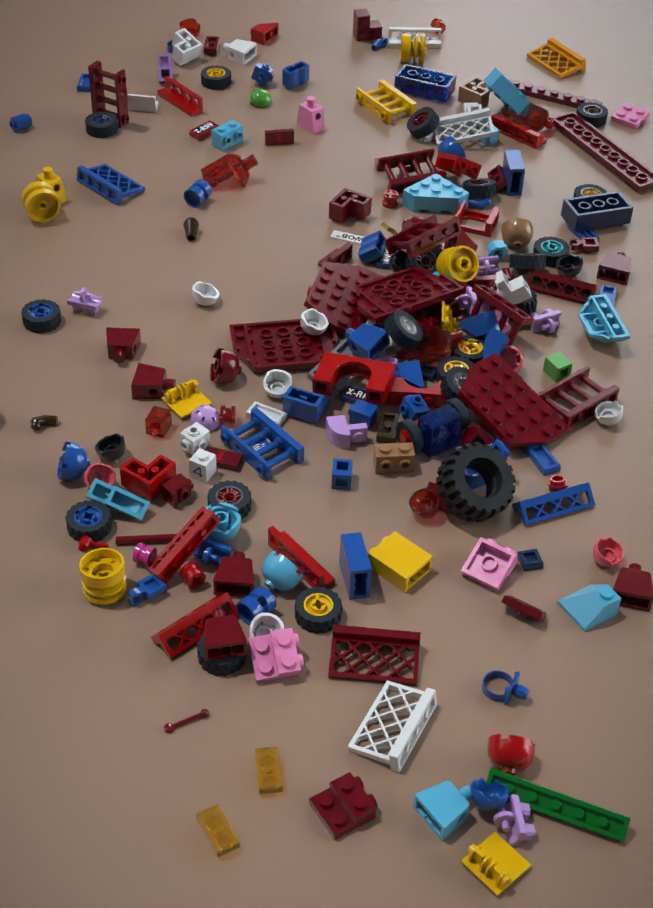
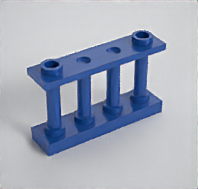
[220,407,304,481]

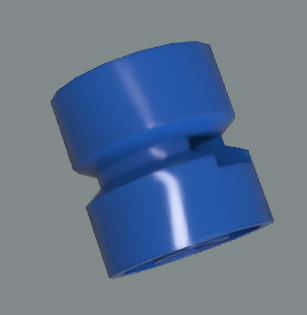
[184,179,212,207]
[236,586,276,625]

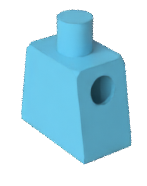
[413,781,473,841]

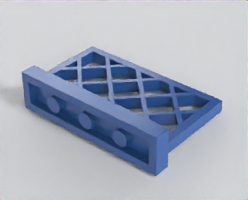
[77,164,145,205]

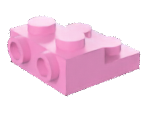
[461,537,518,591]
[248,628,304,683]

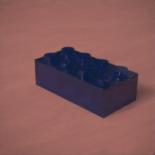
[394,64,456,103]

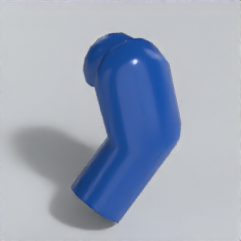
[371,37,388,51]
[468,197,491,209]

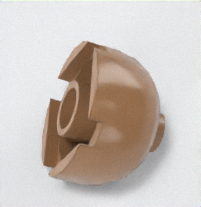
[501,218,533,249]

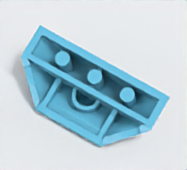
[578,294,630,343]

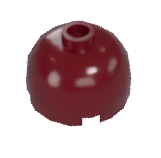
[210,348,242,385]

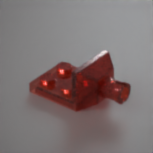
[500,103,555,132]
[201,153,259,188]
[396,325,464,362]

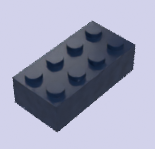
[561,191,634,232]

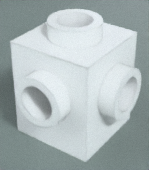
[180,422,210,455]

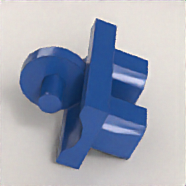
[193,538,233,565]

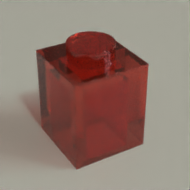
[145,406,172,438]

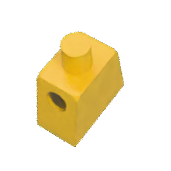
[36,167,67,204]

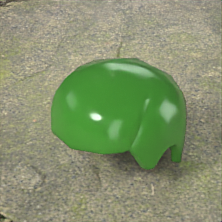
[249,89,271,107]

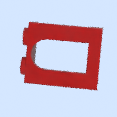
[434,152,482,180]
[453,200,500,237]

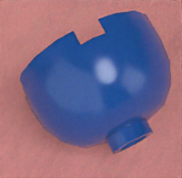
[438,136,466,158]
[57,441,90,481]

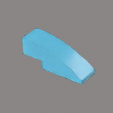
[86,478,150,521]

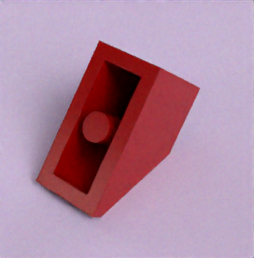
[250,23,279,45]

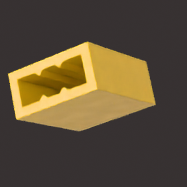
[368,531,433,592]

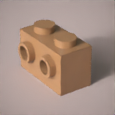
[373,442,415,474]

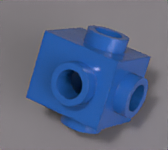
[251,63,274,85]
[398,394,430,421]

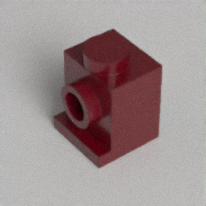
[162,473,194,508]

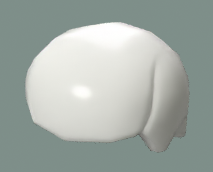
[595,401,623,426]

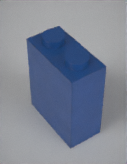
[502,150,525,196]
[339,532,372,600]

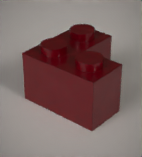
[353,9,382,41]
[329,188,372,223]

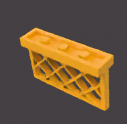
[527,37,586,79]

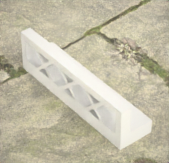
[388,27,441,49]

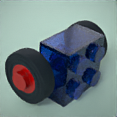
[396,398,470,458]

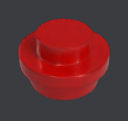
[548,475,568,491]

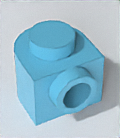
[486,240,508,261]

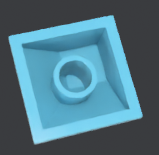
[557,584,621,632]

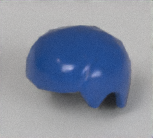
[470,778,509,810]

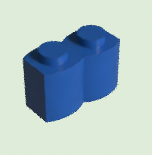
[282,61,309,89]
[358,230,386,264]

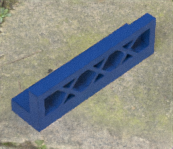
[512,482,595,525]

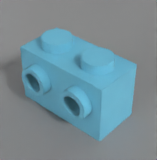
[211,120,243,151]

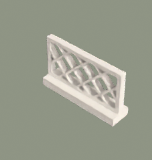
[434,108,495,147]
[348,680,437,773]

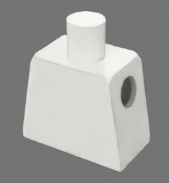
[223,39,257,65]

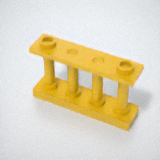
[355,80,417,125]

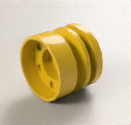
[400,34,426,63]
[79,548,128,605]

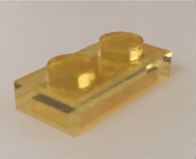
[255,746,283,794]
[196,804,240,858]

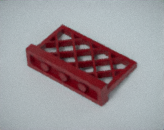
[328,624,421,686]

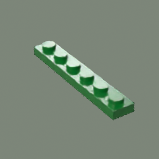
[486,767,631,842]

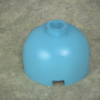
[206,502,241,543]
[262,551,304,591]

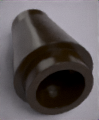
[183,217,199,241]

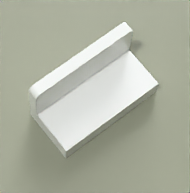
[127,94,159,113]

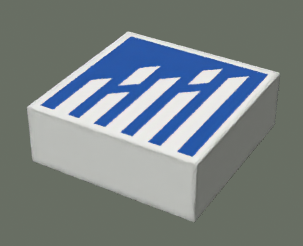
[250,438,277,459]

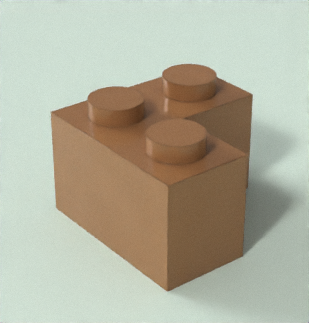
[458,76,490,109]

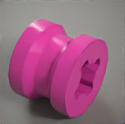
[133,543,157,567]

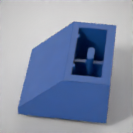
[283,386,331,424]

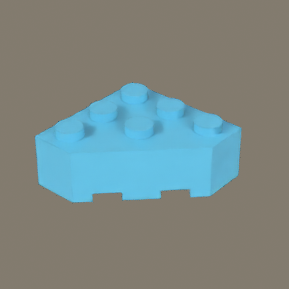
[484,68,538,122]
[402,174,469,214]

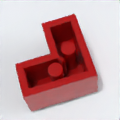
[120,454,176,501]

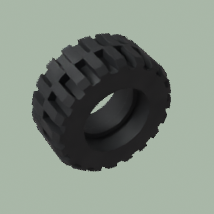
[436,442,516,522]

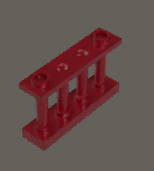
[88,61,129,128]
[376,148,447,193]
[385,215,462,259]
[458,285,534,355]
[538,366,620,428]

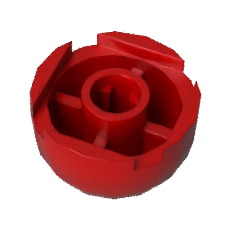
[487,734,535,775]

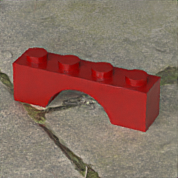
[385,377,447,409]

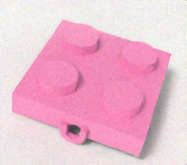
[611,103,650,130]

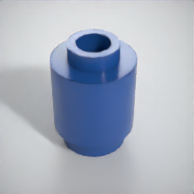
[9,113,32,131]

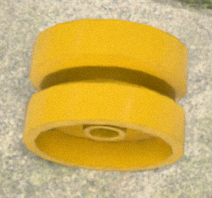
[21,181,61,223]
[436,246,479,283]

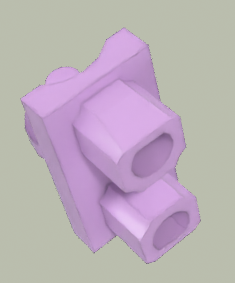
[478,256,499,275]
[459,286,477,316]
[67,287,103,316]
[530,308,562,334]
[493,794,536,847]

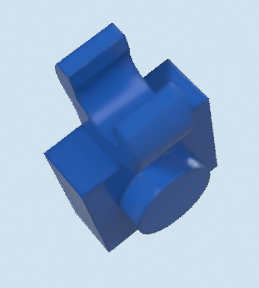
[128,574,166,606]

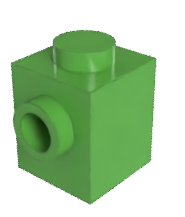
[543,352,573,382]

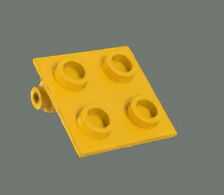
[441,300,459,345]
[161,379,212,419]
[461,832,531,896]

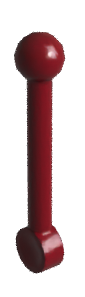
[164,709,209,733]

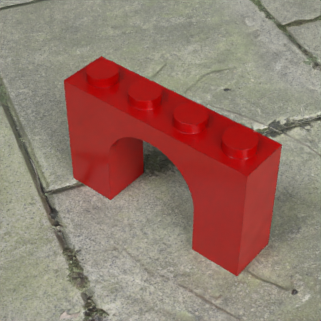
[312,352,395,406]

